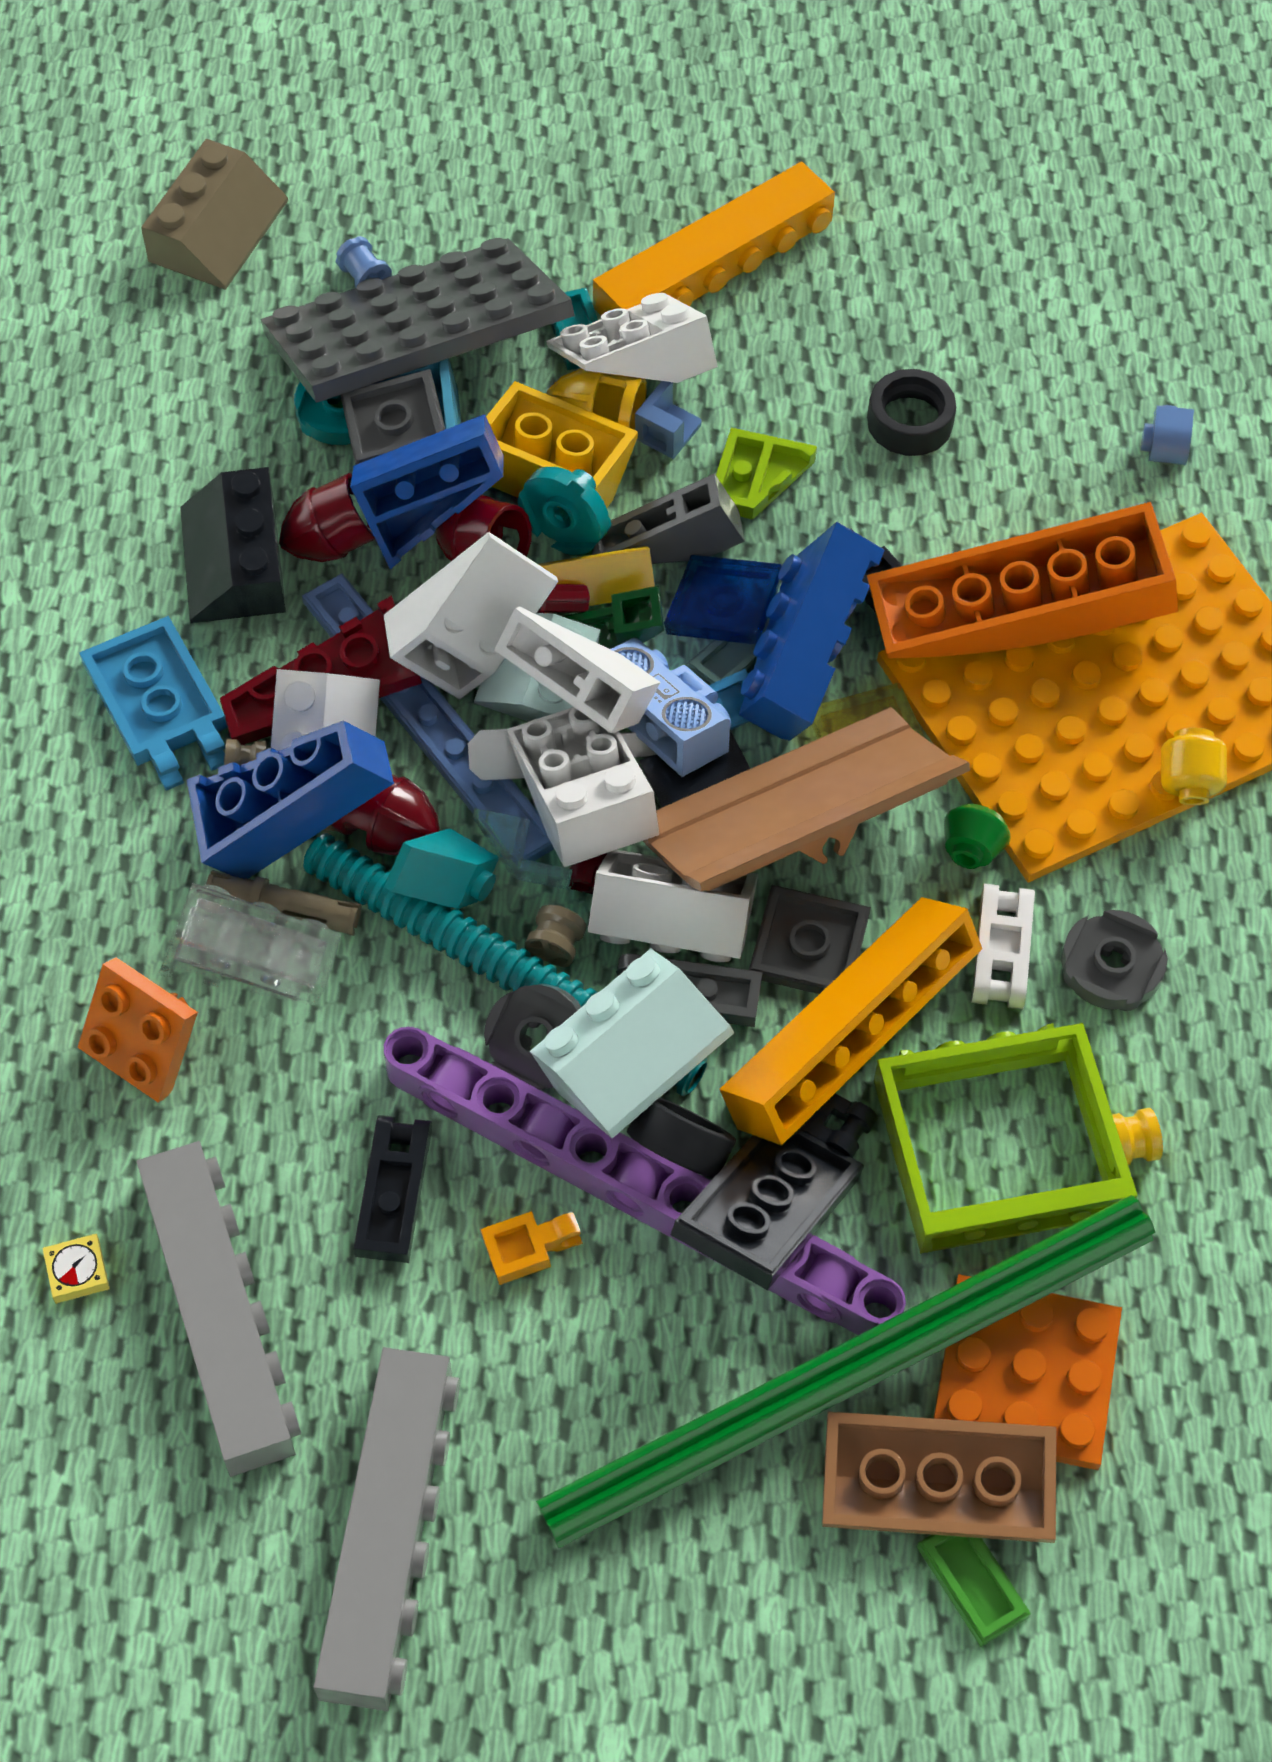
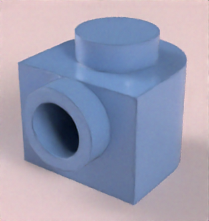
[1141,405,1194,465]

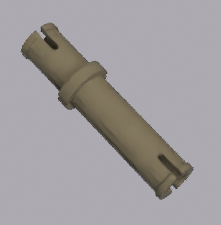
[204,870,362,936]

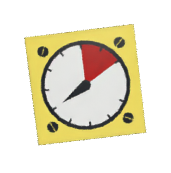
[42,1233,110,1304]

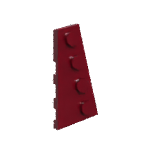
[219,595,422,745]

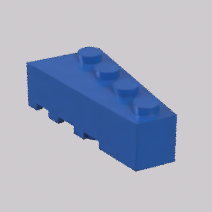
[186,720,394,879]

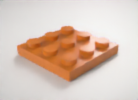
[933,1274,1122,1470]

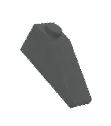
[592,473,745,564]

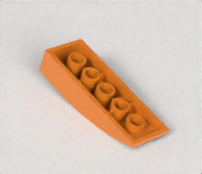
[867,502,1178,659]

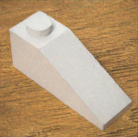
[494,607,661,733]

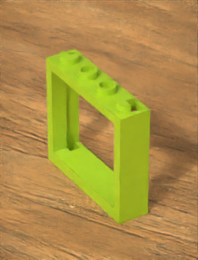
[874,1023,1138,1254]

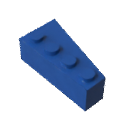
[739,522,885,741]

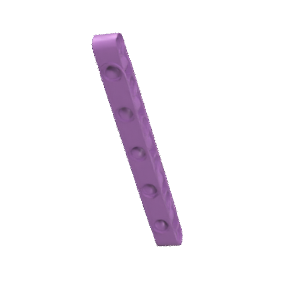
[383,1027,906,1335]

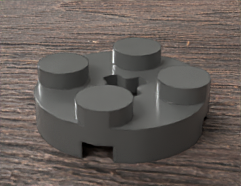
[1061,910,1168,1011]
[484,984,581,1090]

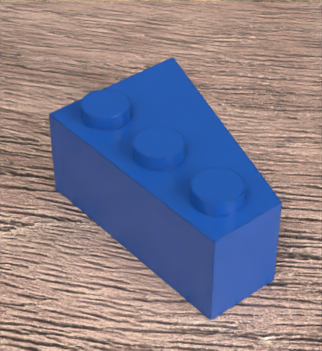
[350,414,504,569]

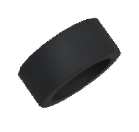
[867,369,957,456]
[627,1098,736,1178]

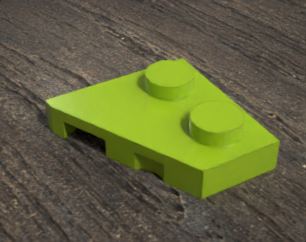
[716,427,817,519]

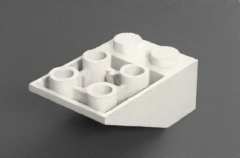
[546,293,718,383]
[384,532,558,700]
[507,707,659,867]

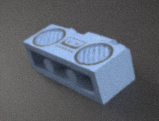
[610,638,731,777]

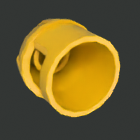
[546,368,647,430]

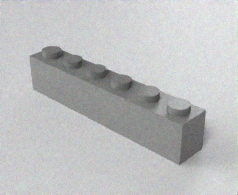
[136,1141,301,1477]
[314,1347,460,1711]

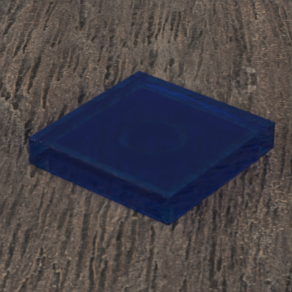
[664,555,782,645]

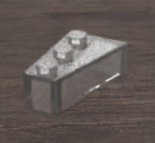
[157,883,342,1006]

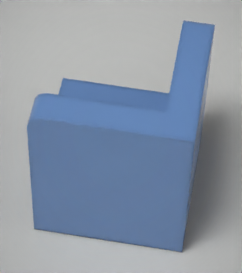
[635,381,702,459]

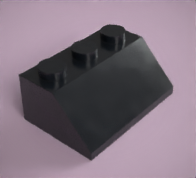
[180,467,286,624]

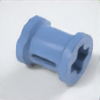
[335,236,392,288]

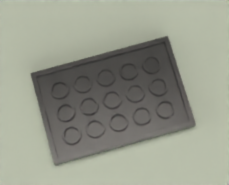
[261,238,575,403]

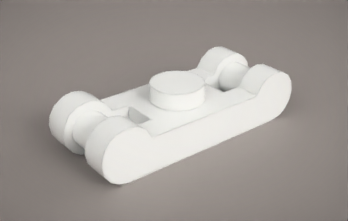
[971,883,1035,1009]

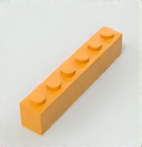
[593,161,835,315]
[719,897,983,1145]

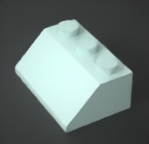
[530,949,734,1138]

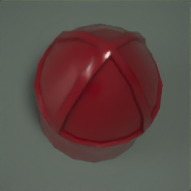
[279,473,376,562]
[435,495,532,561]
[331,774,440,856]

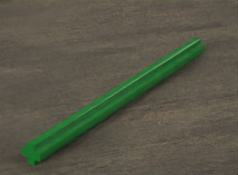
[536,1195,1155,1548]

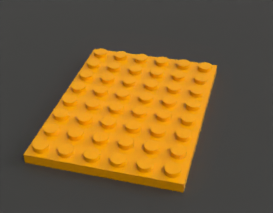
[877,512,1272,883]

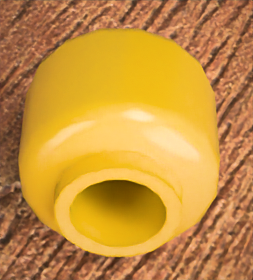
[1161,728,1227,805]

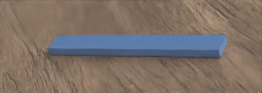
[302,573,554,870]

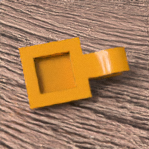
[480,1211,583,1285]

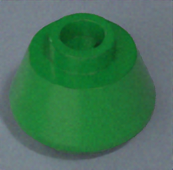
[944,804,1011,869]

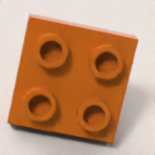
[77,957,198,1103]

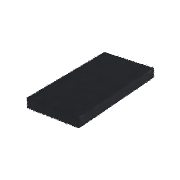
[670,1129,864,1291]

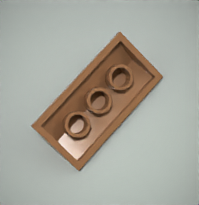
[822,1411,1056,1543]

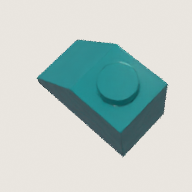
[384,828,500,909]

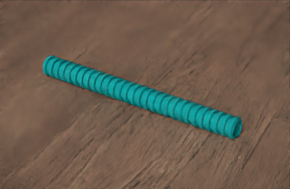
[303,833,707,1096]

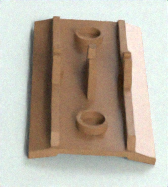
[643,707,970,892]

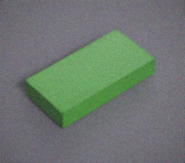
[917,1535,1031,1647]

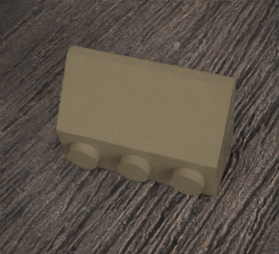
[141,138,288,290]

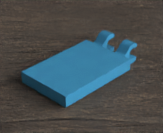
[79,616,228,791]

